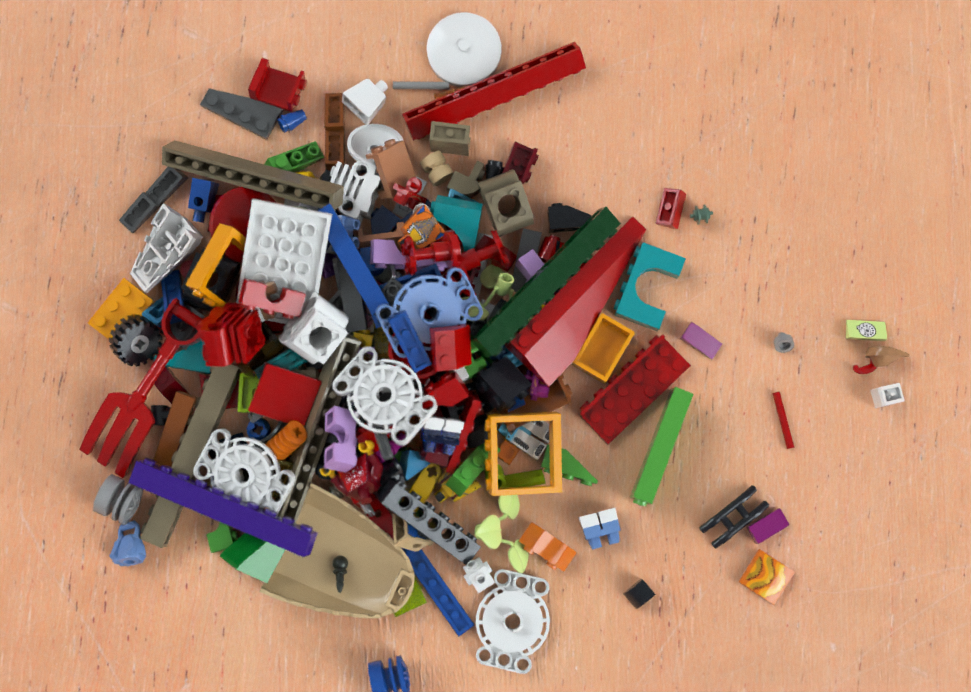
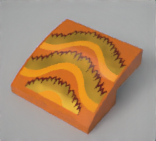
[739,549,794,605]

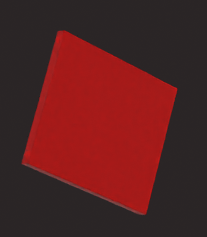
[248,363,322,426]

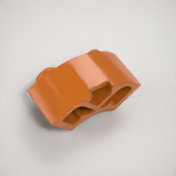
[519,522,577,572]

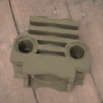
[477,169,534,237]

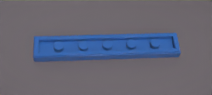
[318,204,390,315]
[401,548,474,637]

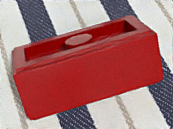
[655,188,686,229]

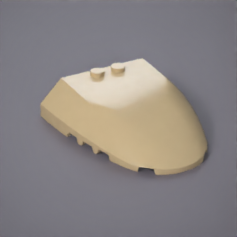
[259,483,414,618]

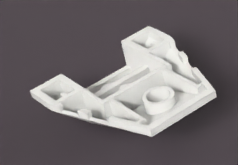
[130,203,203,293]

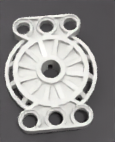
[332,347,437,446]
[193,428,295,514]
[476,569,550,674]

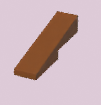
[324,93,345,171]
[153,390,197,467]

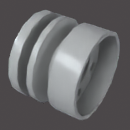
[93,474,143,525]

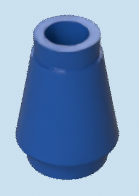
[277,109,307,133]

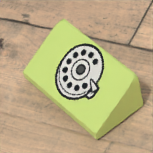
[846,320,887,341]

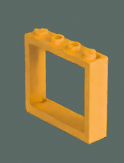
[186,223,246,307]
[484,412,562,496]

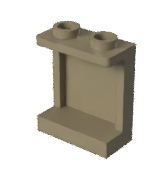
[429,121,471,156]

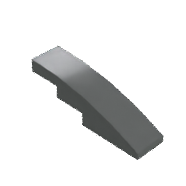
[337,255,368,332]

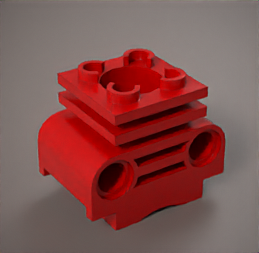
[196,303,265,367]

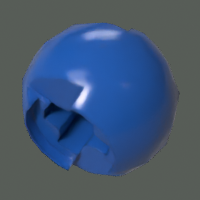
[246,418,271,440]

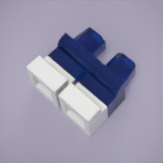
[420,416,464,455]

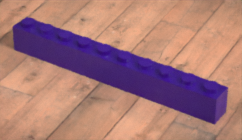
[128,458,318,557]

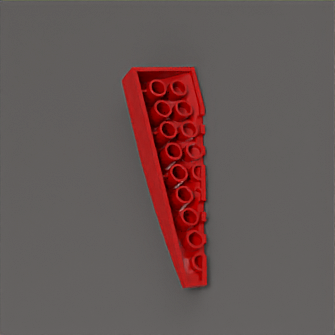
[506,217,646,387]

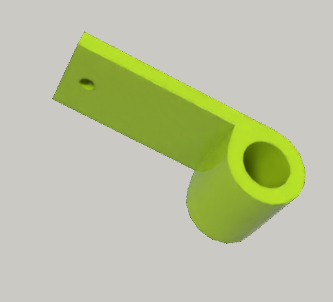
[484,464,546,488]

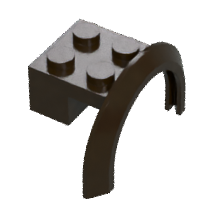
[234,321,284,378]

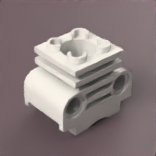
[330,160,383,226]
[279,292,349,364]

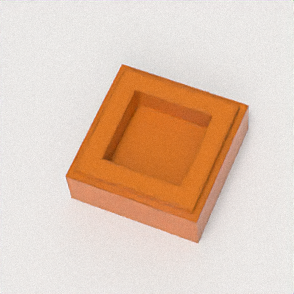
[497,439,520,466]

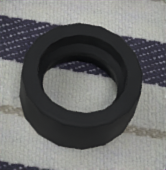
[467,413,498,448]

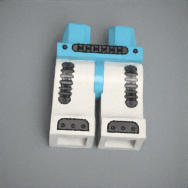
[498,421,549,460]

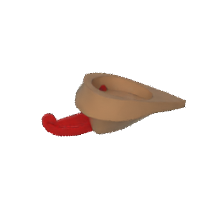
[853,346,909,374]

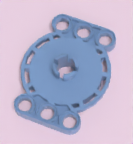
[375,267,483,358]

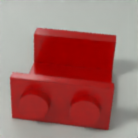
[248,58,307,112]

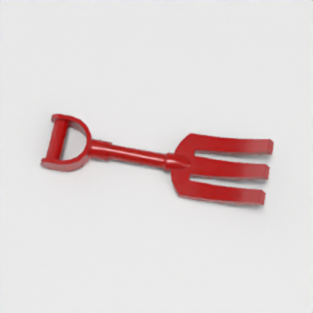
[79,298,202,478]

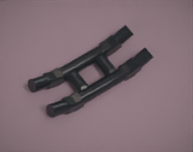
[699,485,769,549]

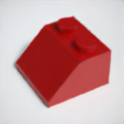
[430,324,472,372]

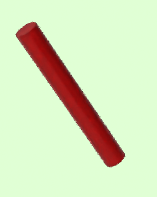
[772,391,794,449]

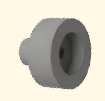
[774,332,794,353]

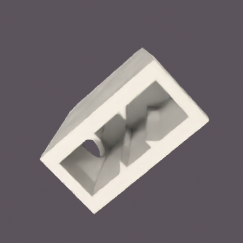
[342,79,388,125]

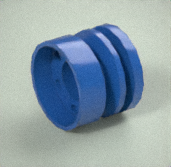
[368,655,410,692]

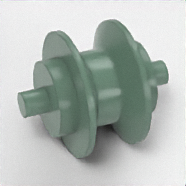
[690,204,713,225]

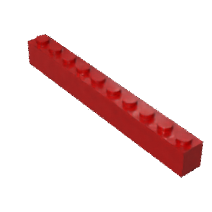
[402,42,586,141]

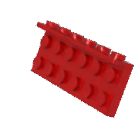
[578,334,691,445]

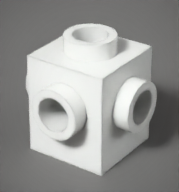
[463,557,495,593]

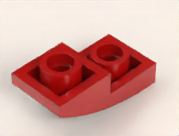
[475,235,517,272]

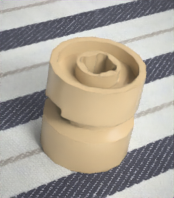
[420,151,454,186]

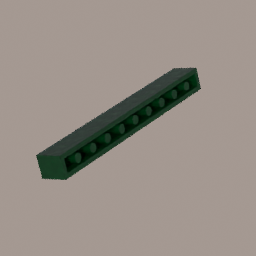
[470,207,621,357]

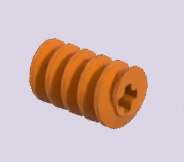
[266,421,307,461]

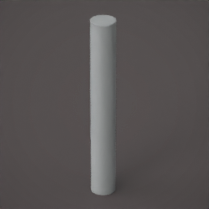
[393,82,449,90]

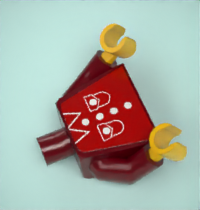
[320,440,383,505]

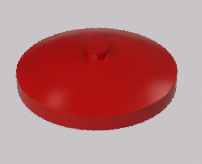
[210,187,276,263]

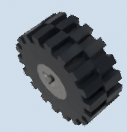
[109,315,162,367]

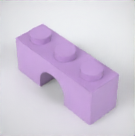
[324,406,357,473]

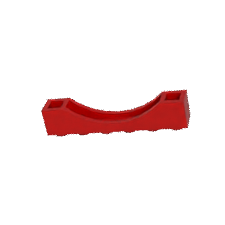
[356,371,469,453]

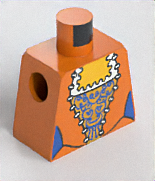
[397,204,445,249]

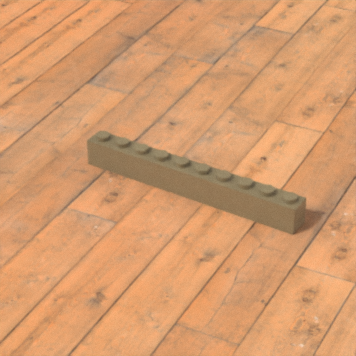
[162,140,344,210]
[275,334,361,523]
[140,364,242,548]

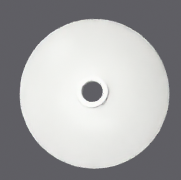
[347,124,403,165]

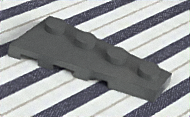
[200,88,284,140]

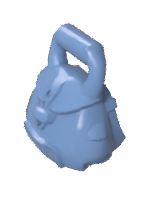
[110,521,146,567]

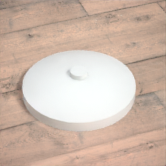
[427,12,501,87]

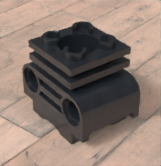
[181,248,242,312]

